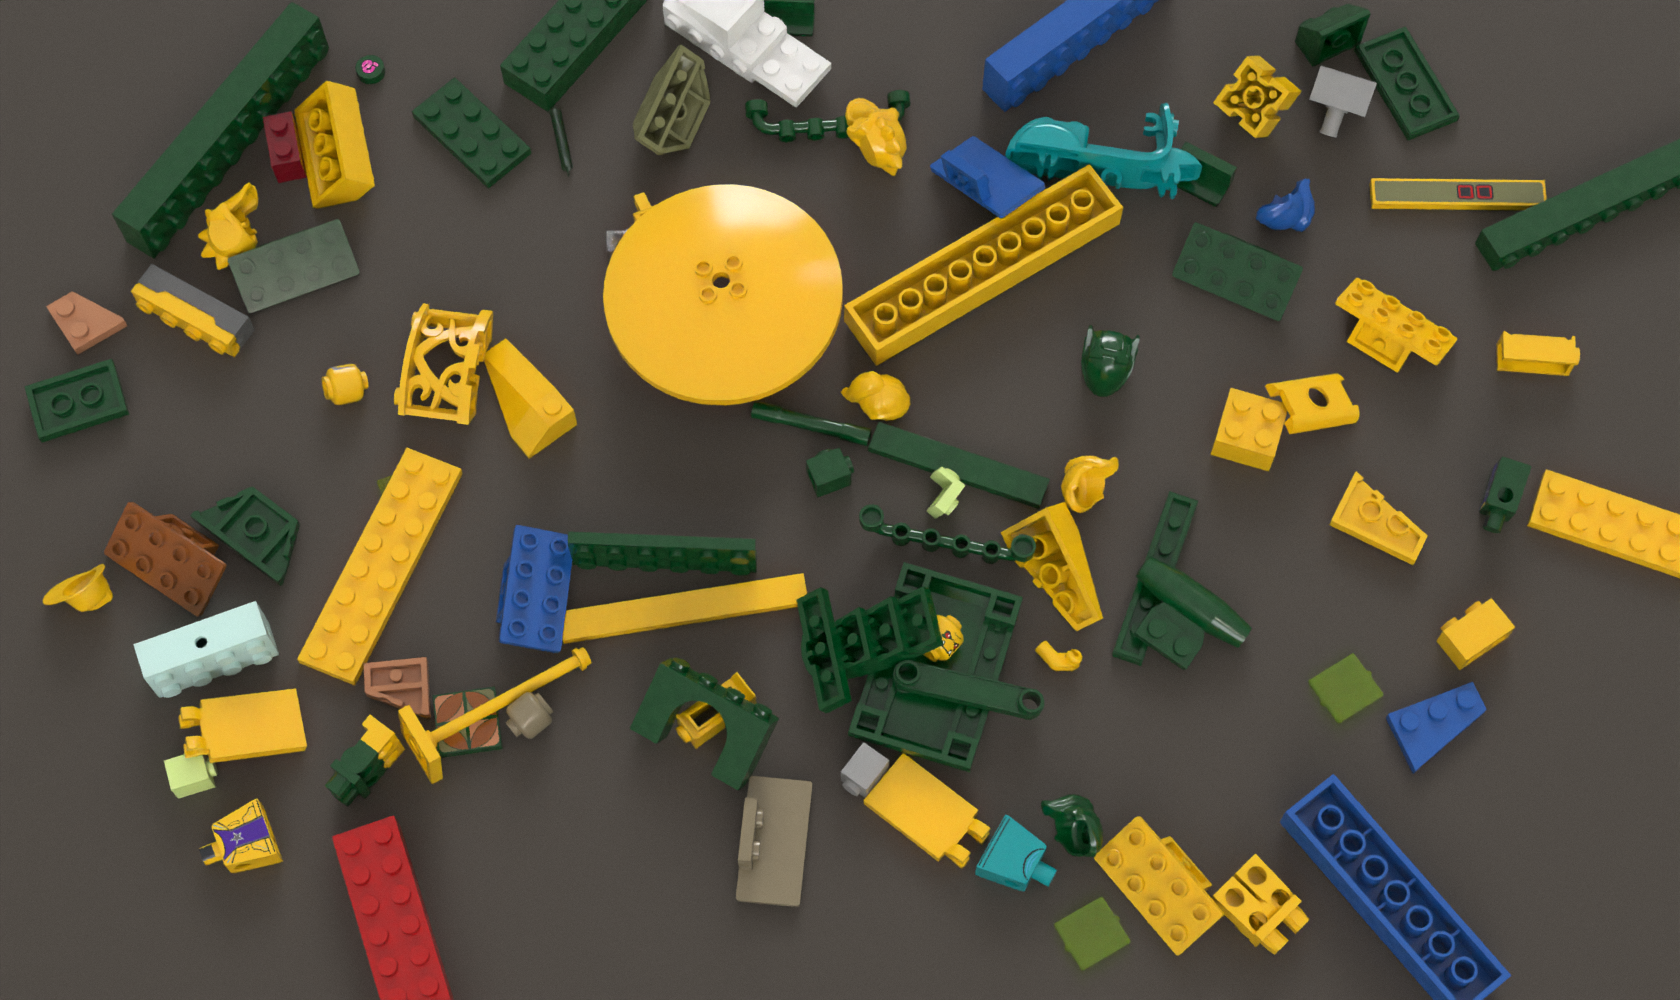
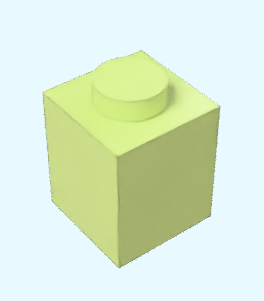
[164,754,218,799]

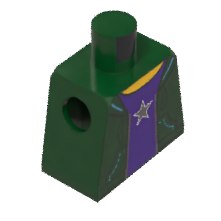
[1479,456,1532,533]

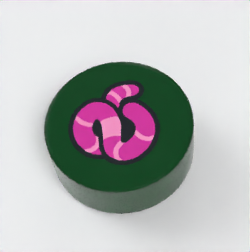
[355,55,385,84]

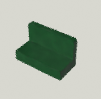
[764,0,815,37]
[1177,141,1237,207]

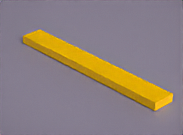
[563,573,807,644]

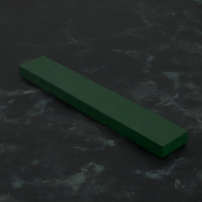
[868,422,1050,509]
[1112,491,1198,666]

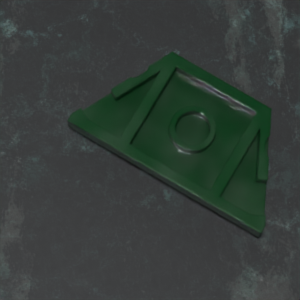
[190,486,300,586]

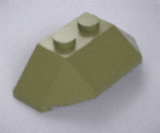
[633,45,711,155]

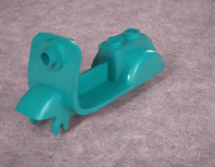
[1005,103,1202,199]

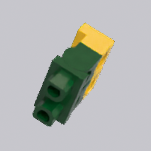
[325,715,405,807]

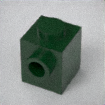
[806,447,854,498]

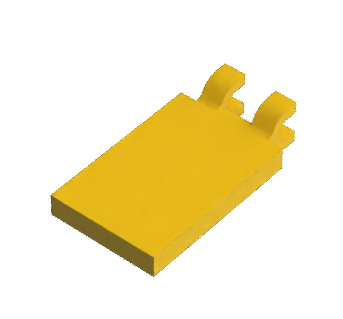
[178,688,307,763]
[864,753,990,869]

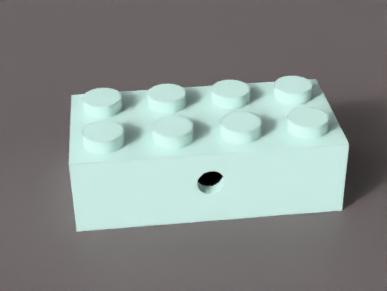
[133,601,279,698]

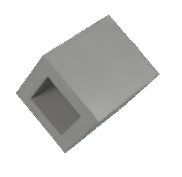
[841,742,889,798]

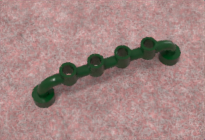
[745,90,911,143]
[859,504,1036,564]

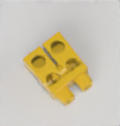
[1211,853,1309,955]

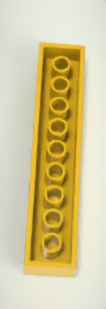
[844,164,1123,366]

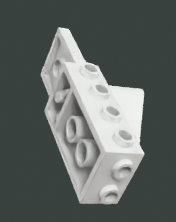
[663,0,831,108]

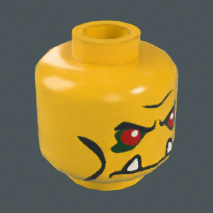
[923,615,964,662]

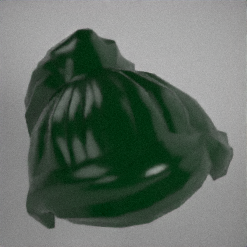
[1041,794,1103,857]

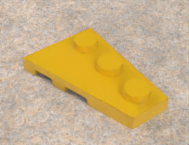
[1329,471,1428,565]

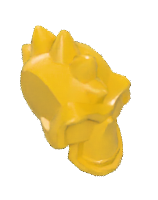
[845,98,907,176]
[198,182,258,270]

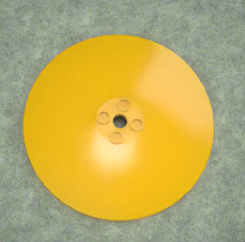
[603,185,843,405]

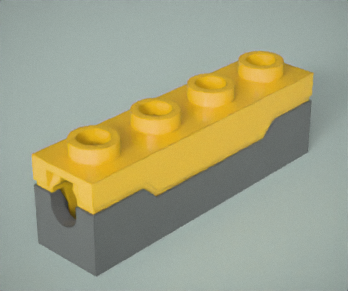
[131,264,255,358]

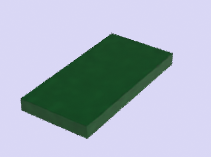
[1354,26,1460,141]

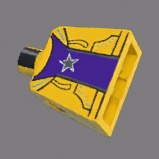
[199,798,283,873]

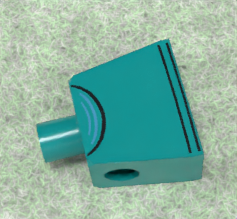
[975,814,1057,891]

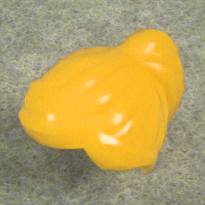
[841,371,910,421]
[1061,455,1119,513]

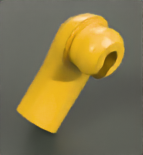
[1035,640,1082,671]

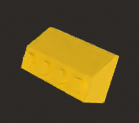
[294,80,375,209]

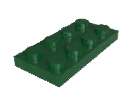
[412,77,532,189]

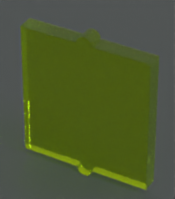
[1308,653,1384,724]
[1054,896,1131,971]

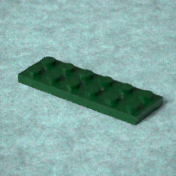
[567,531,757,576]

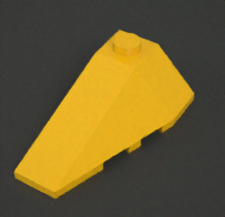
[484,338,577,459]
[1001,502,1103,631]

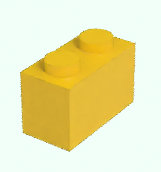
[1437,598,1515,670]

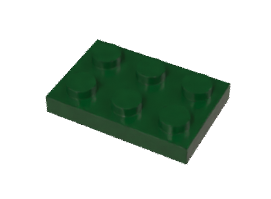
[24,359,129,443]

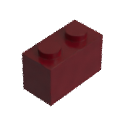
[263,111,307,183]

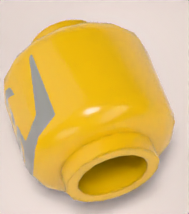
[322,364,369,405]

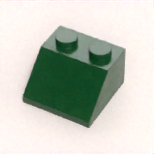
[1295,3,1371,67]

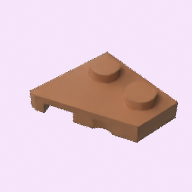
[46,291,127,355]
[364,657,431,719]

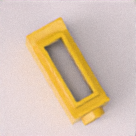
[1496,331,1580,376]
[675,672,757,749]

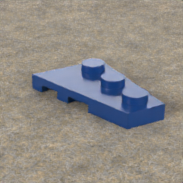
[1386,682,1487,774]

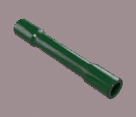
[751,400,872,446]

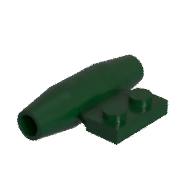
[1133,556,1252,670]

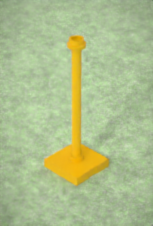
[398,647,592,784]

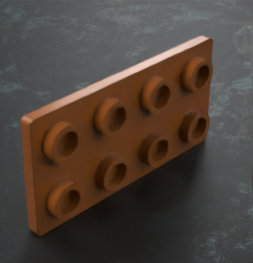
[104,502,227,616]

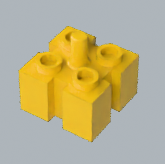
[1213,56,1302,138]

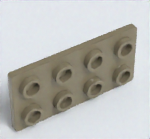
[736,776,813,907]

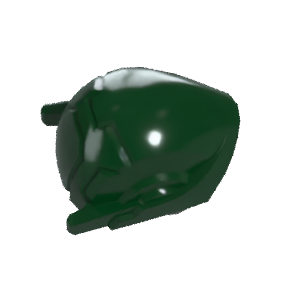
[1081,325,1140,397]

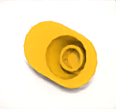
[42,564,113,612]

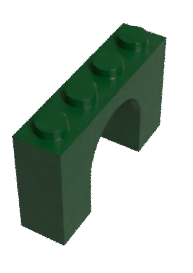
[630,657,780,790]

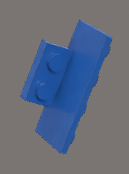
[930,136,1045,218]
[496,525,572,653]

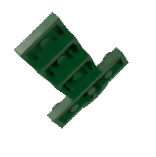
[796,586,943,713]

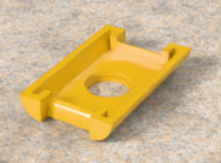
[1265,373,1360,434]

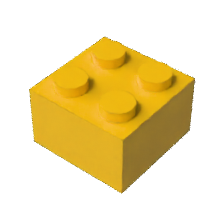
[1211,388,1287,472]

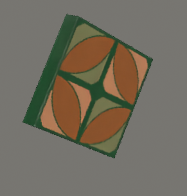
[432,686,503,758]

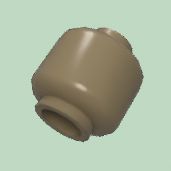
[505,692,554,739]

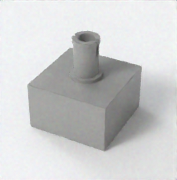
[1309,65,1377,138]

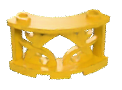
[394,303,493,425]

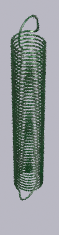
[550,103,573,177]

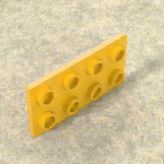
[1335,278,1457,373]
[1094,816,1224,955]

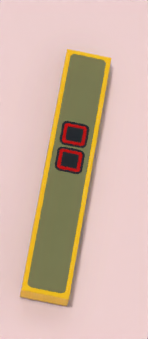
[1369,178,1547,210]

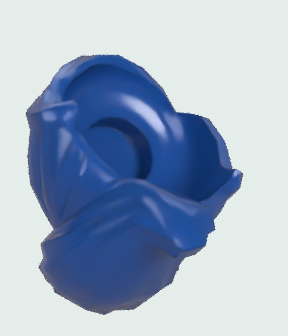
[1256,178,1315,232]

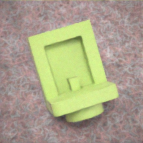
[926,467,965,519]

